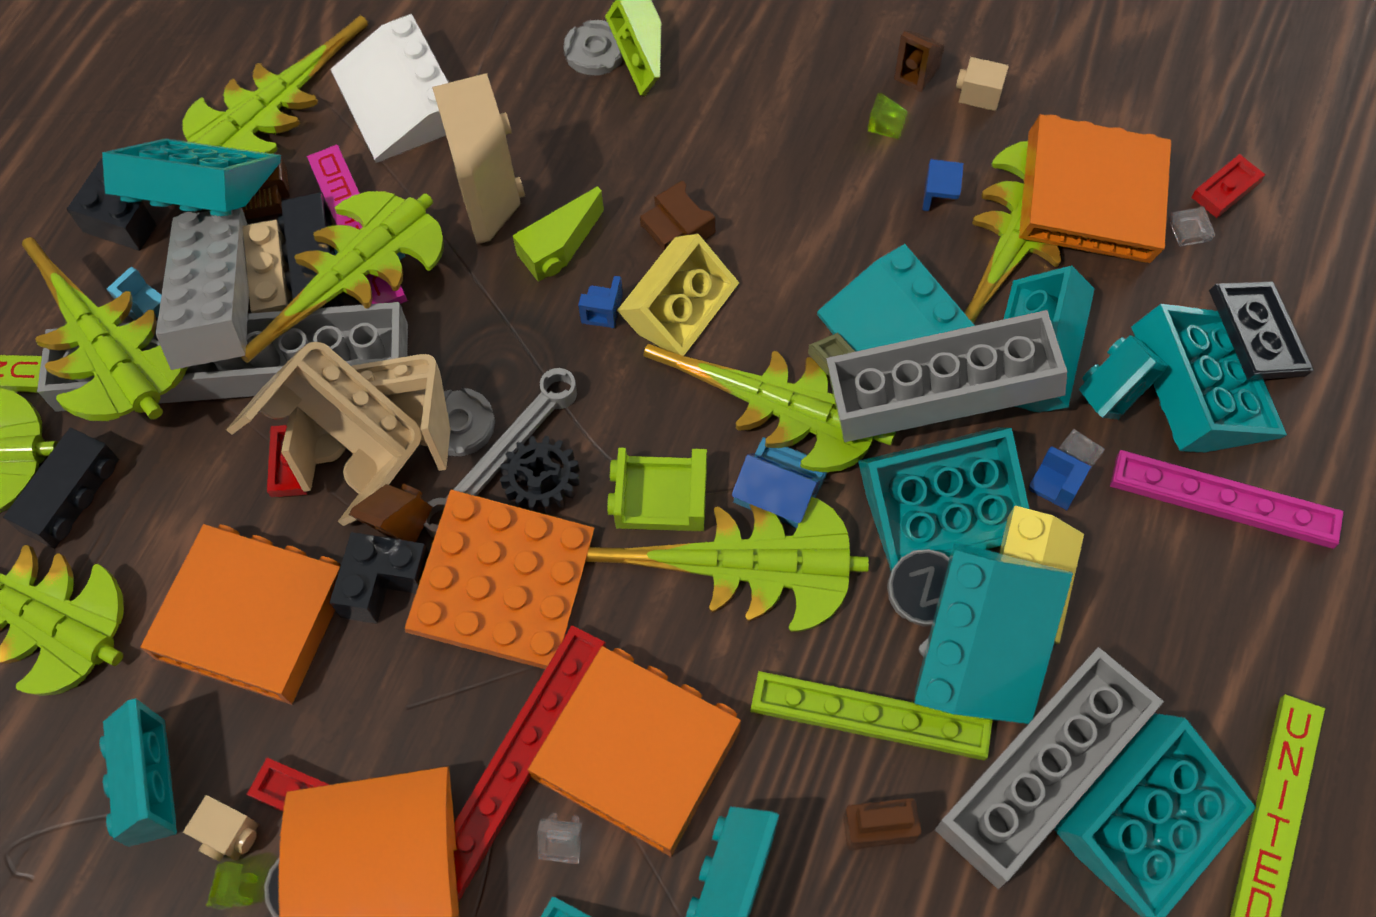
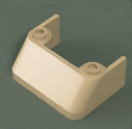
[432,73,525,244]
[226,342,421,526]
[281,354,450,492]

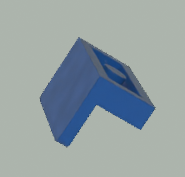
[732,453,821,523]

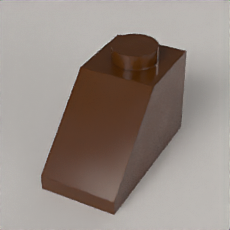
[894,31,944,92]
[349,484,433,542]

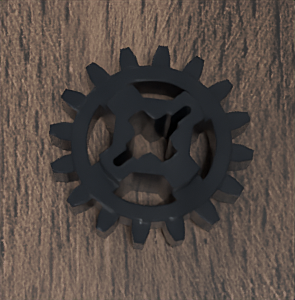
[500,436,580,514]

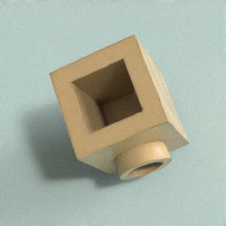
[956,57,1009,111]
[183,795,259,862]

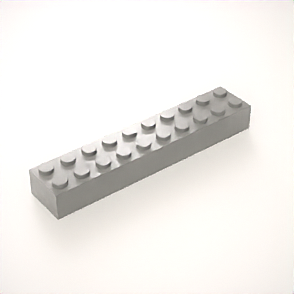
[37,302,408,412]

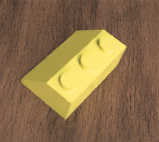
[617,234,739,356]
[999,506,1084,644]

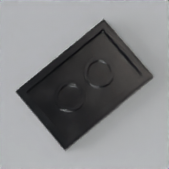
[1209,282,1313,380]

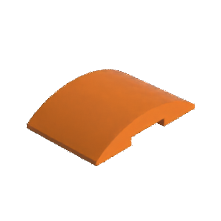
[279,767,459,917]

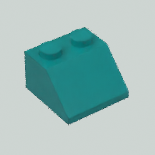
[1079,335,1170,420]

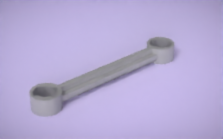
[424,368,577,538]

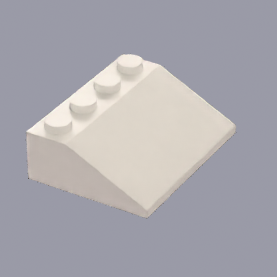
[331,14,448,163]

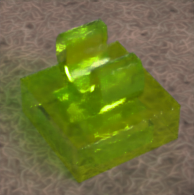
[206,861,258,910]

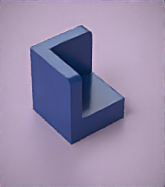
[922,159,964,211]
[578,276,623,328]
[1028,446,1092,510]

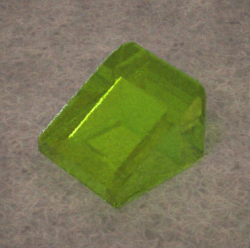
[868,93,908,139]

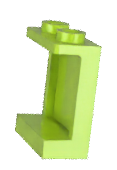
[607,448,707,531]

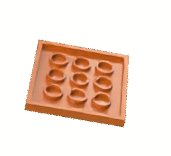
[405,489,595,669]

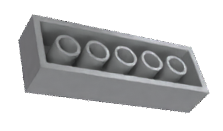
[156,207,249,370]
[826,310,1067,442]
[935,647,1164,889]

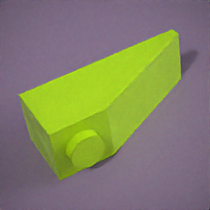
[605,0,661,96]
[512,186,604,282]

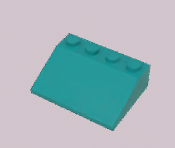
[102,139,281,216]
[817,244,975,352]
[1131,304,1287,452]
[858,427,1029,570]
[914,542,1073,724]
[1053,713,1256,917]

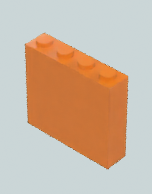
[1019,114,1171,263]
[140,524,341,705]
[528,646,741,857]

